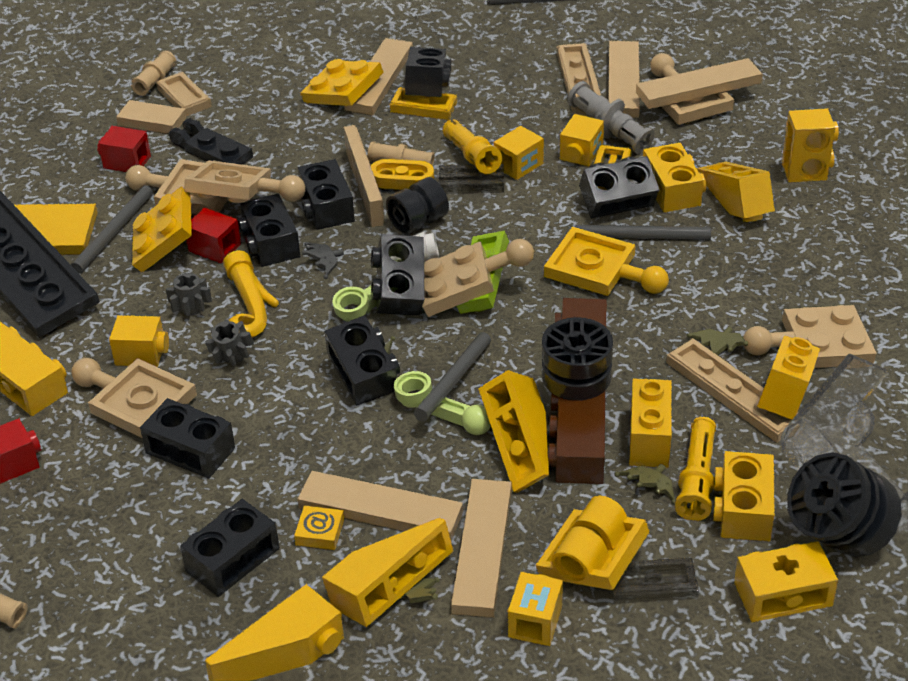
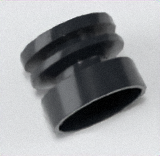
[787,452,902,557]

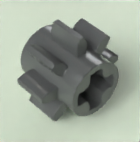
[166,273,212,316]
[205,319,254,366]

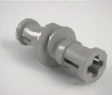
[567,81,655,154]

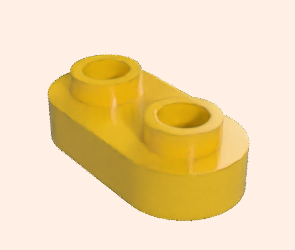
[371,159,435,190]

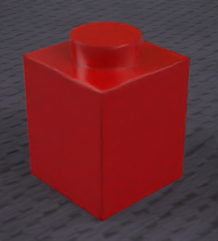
[97,126,151,172]
[187,207,241,264]
[0,418,42,484]

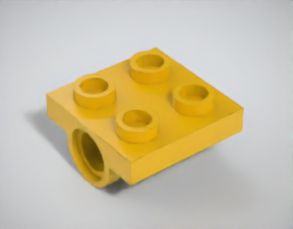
[536,496,649,590]

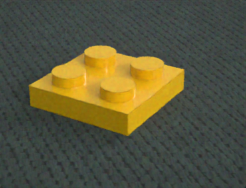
[300,59,384,106]
[132,186,192,272]

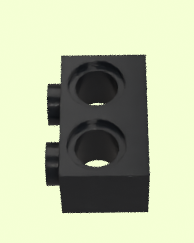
[405,47,451,97]
[579,156,660,219]
[298,159,355,230]
[237,193,301,267]
[371,234,425,315]
[324,315,400,406]
[140,398,235,479]
[180,498,280,597]

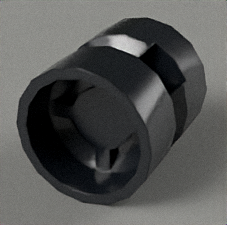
[386,177,449,236]

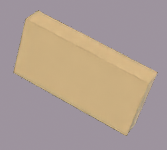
[156,72,212,117]
[116,100,187,134]

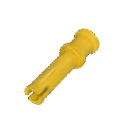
[442,119,502,174]
[675,417,716,521]

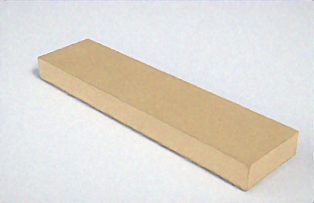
[344,38,413,115]
[608,41,640,118]
[557,43,601,117]
[636,58,763,109]
[344,125,384,227]
[666,338,804,443]
[298,471,463,541]
[451,479,512,618]

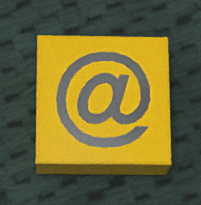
[294,506,344,550]

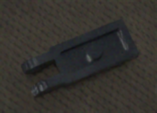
[168,118,253,165]

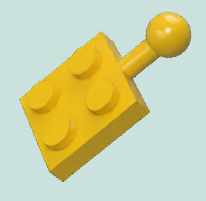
[544,227,669,296]

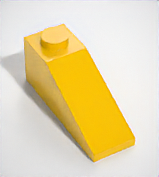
[696,161,775,222]
[478,370,549,493]
[322,517,453,627]
[205,584,344,681]

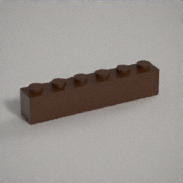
[548,298,607,484]

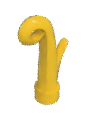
[223,250,279,338]

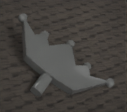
[302,242,344,279]

